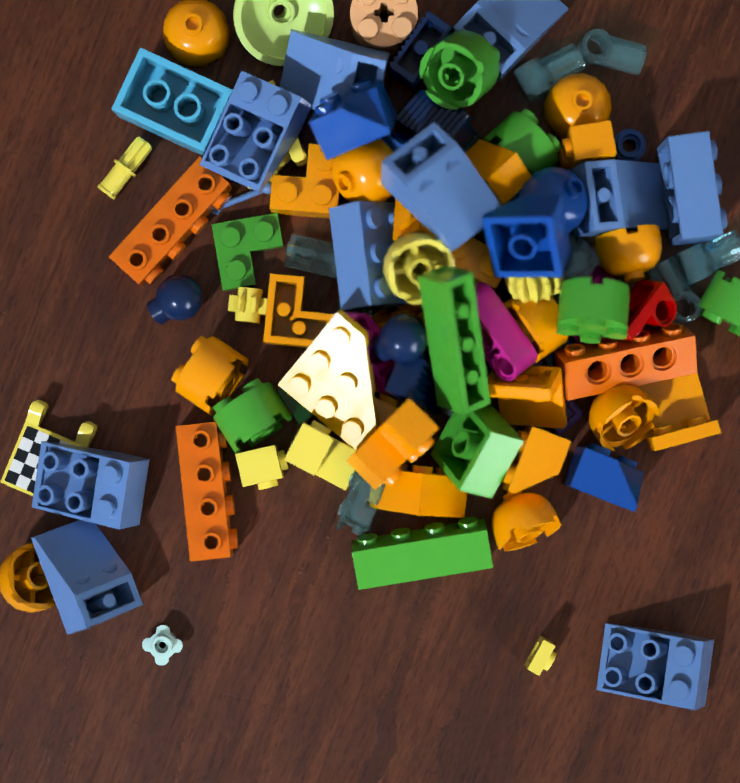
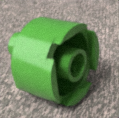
[419,29,500,110]
[482,109,562,175]
[697,270,740,337]
[557,277,630,344]
[213,378,292,453]

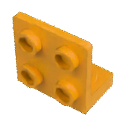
[487,366,567,429]
[637,373,721,451]

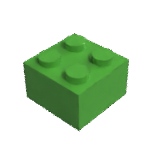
[430,405,524,499]

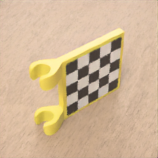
[0,400,98,496]

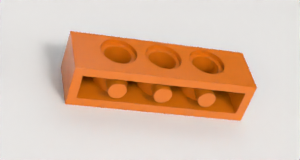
[554,323,697,401]

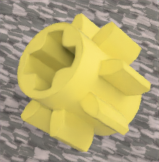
[228,287,267,324]

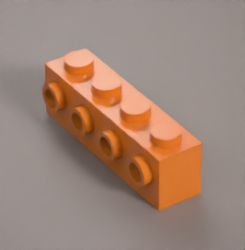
[109,156,233,287]
[176,422,238,562]

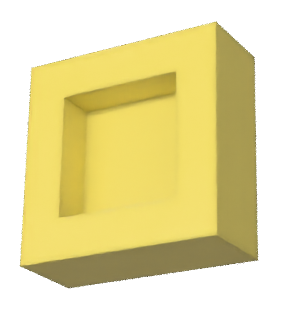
[524,635,557,676]

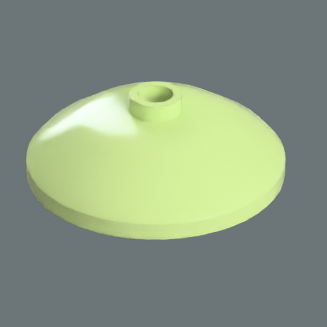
[233,0,334,66]

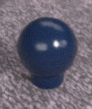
[147,274,203,325]
[372,314,428,362]

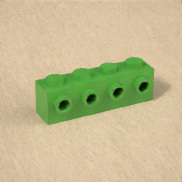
[418,265,491,416]
[351,517,493,590]

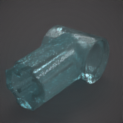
[576,29,647,76]
[513,43,586,102]
[674,230,740,286]
[646,257,702,324]

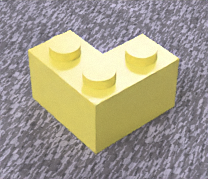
[284,420,356,491]

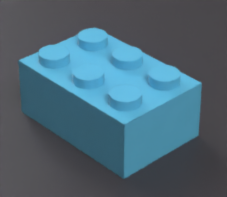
[111,47,233,156]

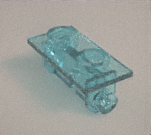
[284,234,337,279]
[336,470,386,536]

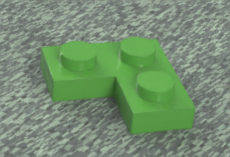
[211,213,284,291]

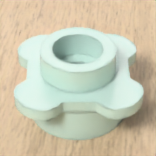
[142,625,183,666]

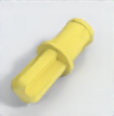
[97,137,152,200]

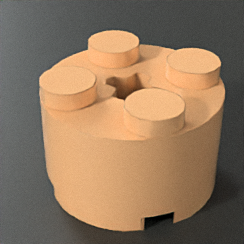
[350,0,418,55]

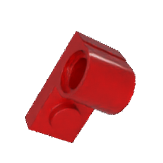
[623,280,677,341]

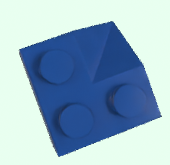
[309,78,397,160]
[482,194,572,277]
[562,443,644,512]

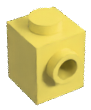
[235,444,289,490]

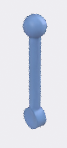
[210,181,271,215]

